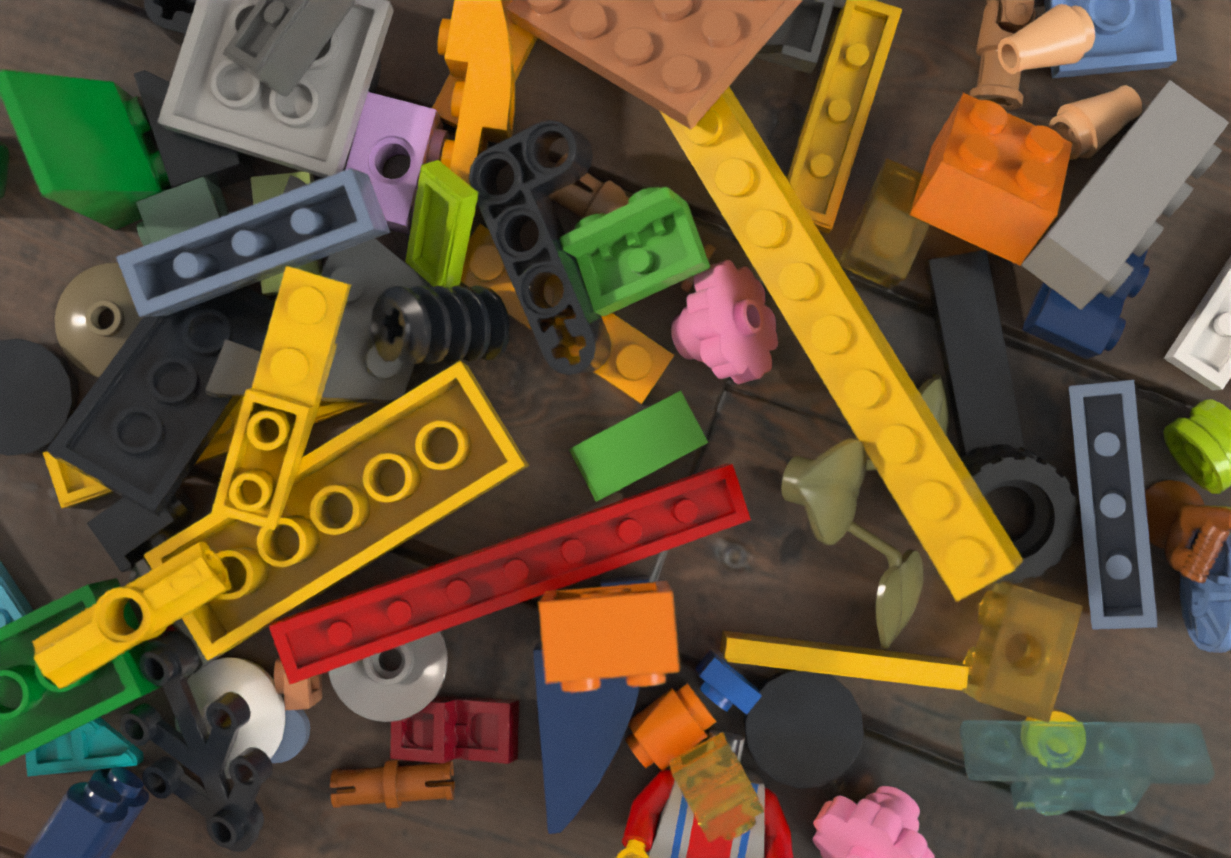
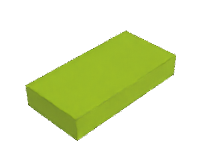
[405,160,478,288]

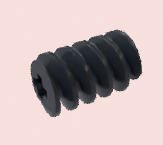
[371,285,510,365]

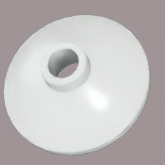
[175,657,285,778]

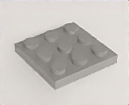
[157,0,394,178]

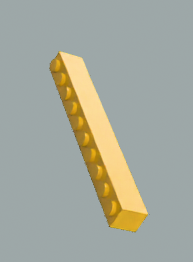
[660,87,1024,601]

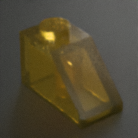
[839,158,930,289]

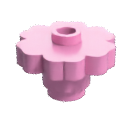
[671,260,778,384]
[812,786,935,858]

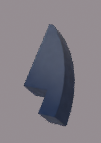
[533,575,649,834]

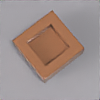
[274,658,323,710]

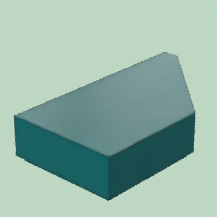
[25,717,144,777]

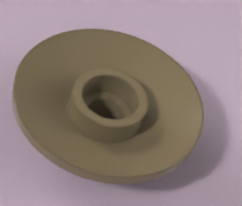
[55,263,143,377]

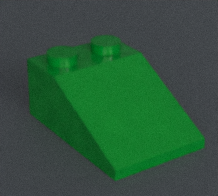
[0,70,172,231]
[0,578,162,766]

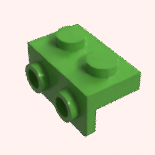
[559,187,711,317]

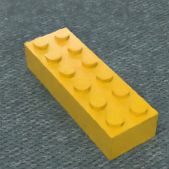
[144,361,529,661]

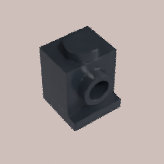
[87,487,195,573]

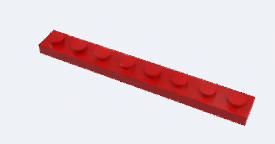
[269,463,751,685]

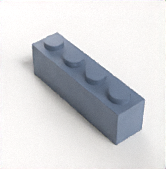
[116,168,390,317]
[1069,380,1158,630]

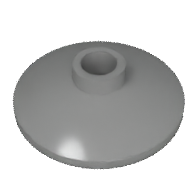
[328,631,448,722]

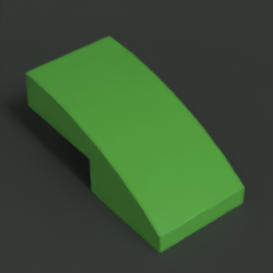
[569,391,708,502]

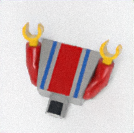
[616,730,793,858]

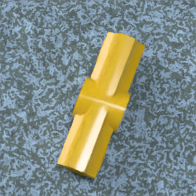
[33,541,232,689]

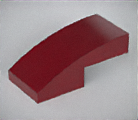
[390,697,519,764]

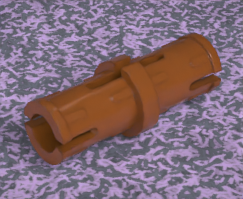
[330,760,455,809]

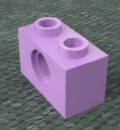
[345,92,449,235]

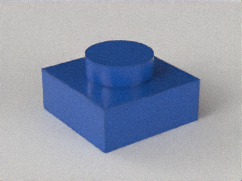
[696,650,762,715]

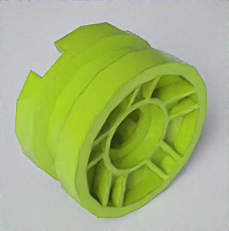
[1163,399,1231,494]

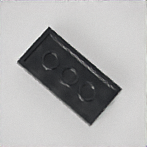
[47,286,275,517]

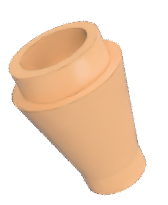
[998,4,1095,74]
[1049,85,1142,160]

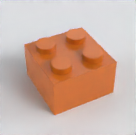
[910,93,1073,265]
[539,581,679,692]

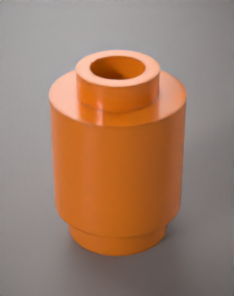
[625,683,716,771]

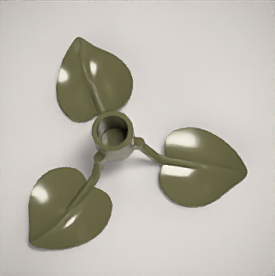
[781,374,950,649]

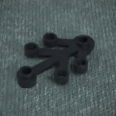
[120,630,273,852]

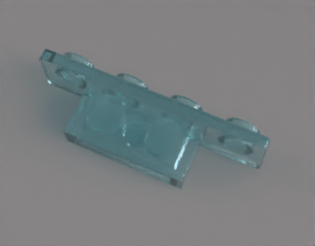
[959,720,1215,816]

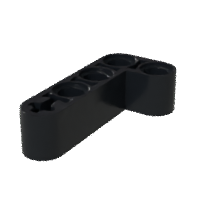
[469,120,612,375]

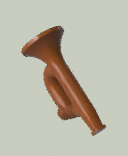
[1145,480,1231,583]

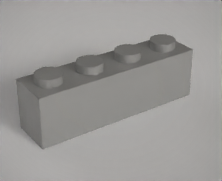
[1022,80,1230,310]

